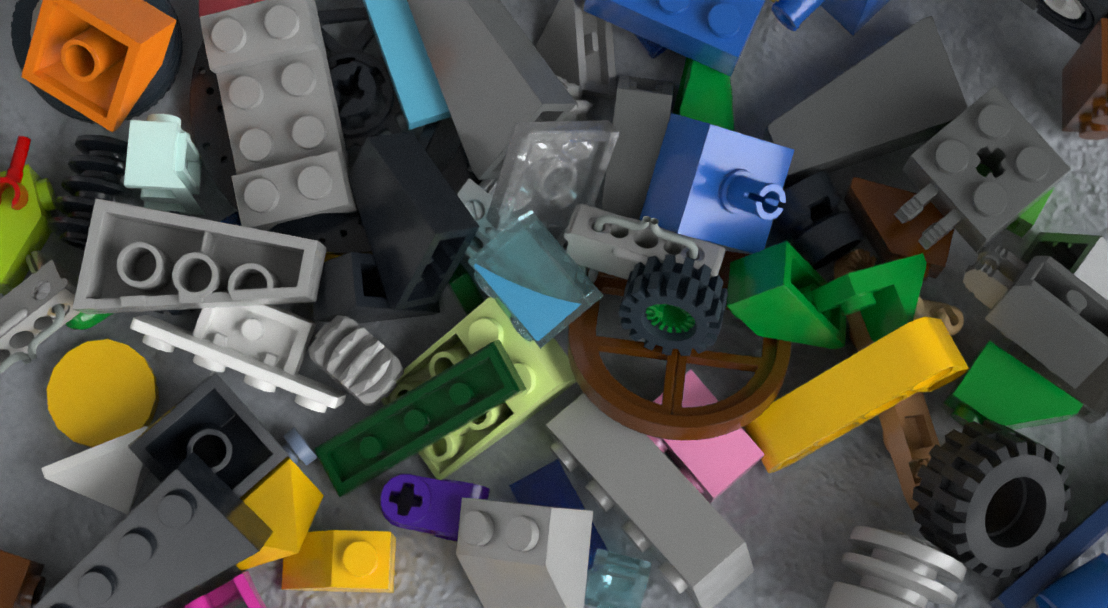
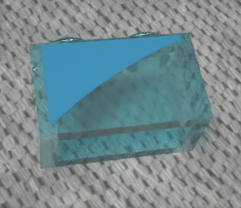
[467,210,603,349]

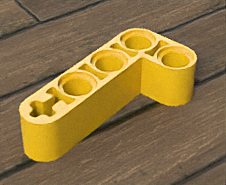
[744,317,969,473]

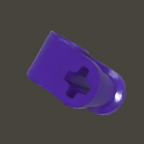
[381,474,490,542]

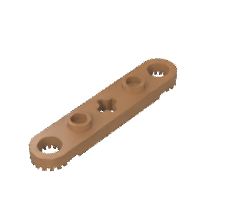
[834,249,940,510]

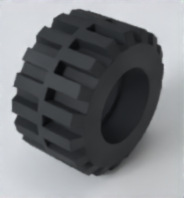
[912,420,1071,578]

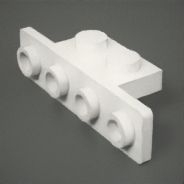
[130,304,347,413]

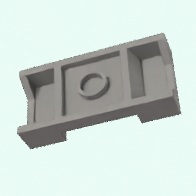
[199,0,358,231]

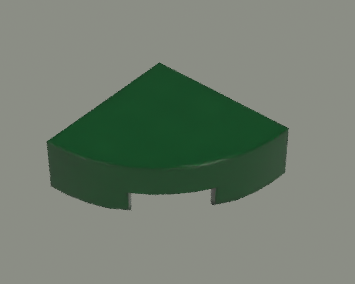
[447,263,484,315]

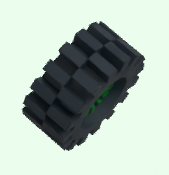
[619,254,728,356]

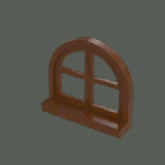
[567,251,791,441]

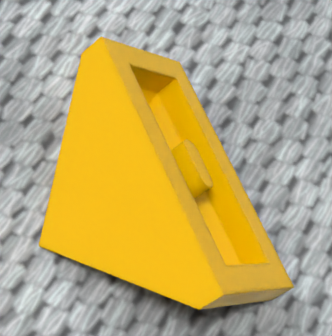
[236,456,324,571]

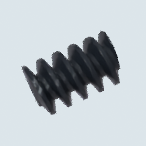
[47,134,133,251]

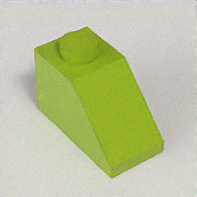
[0,164,56,296]

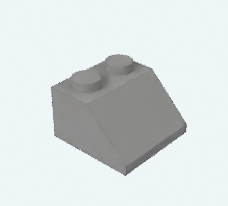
[456,497,593,608]

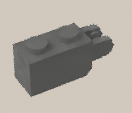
[962,243,1108,389]

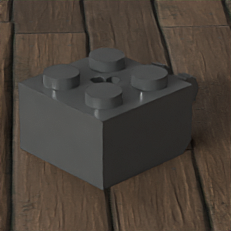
[894,86,1071,252]

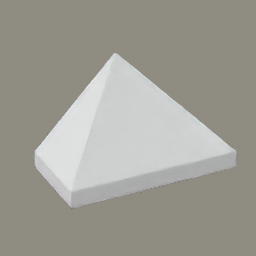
[41,426,149,514]

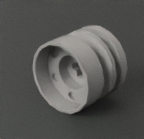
[824,525,967,608]

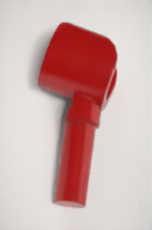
[0,136,31,210]

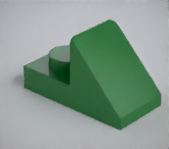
[811,253,927,342]

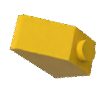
[281,530,396,593]

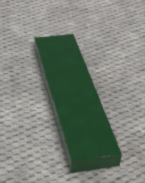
[314,340,527,497]

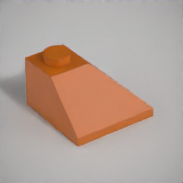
[21,0,177,133]

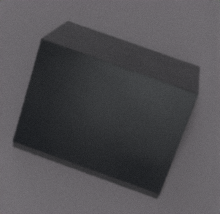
[128,371,289,498]

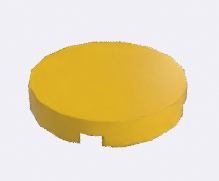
[46,339,159,448]

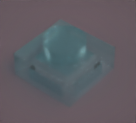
[584,548,652,608]

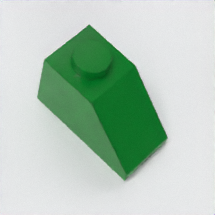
[726,241,846,349]
[943,341,1084,430]

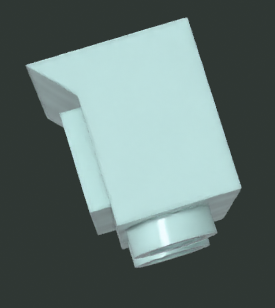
[124,114,205,215]

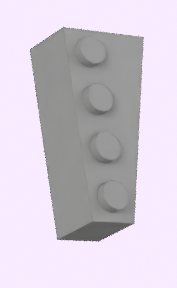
[72,198,327,314]
[546,393,754,608]

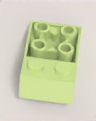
[381,294,577,480]

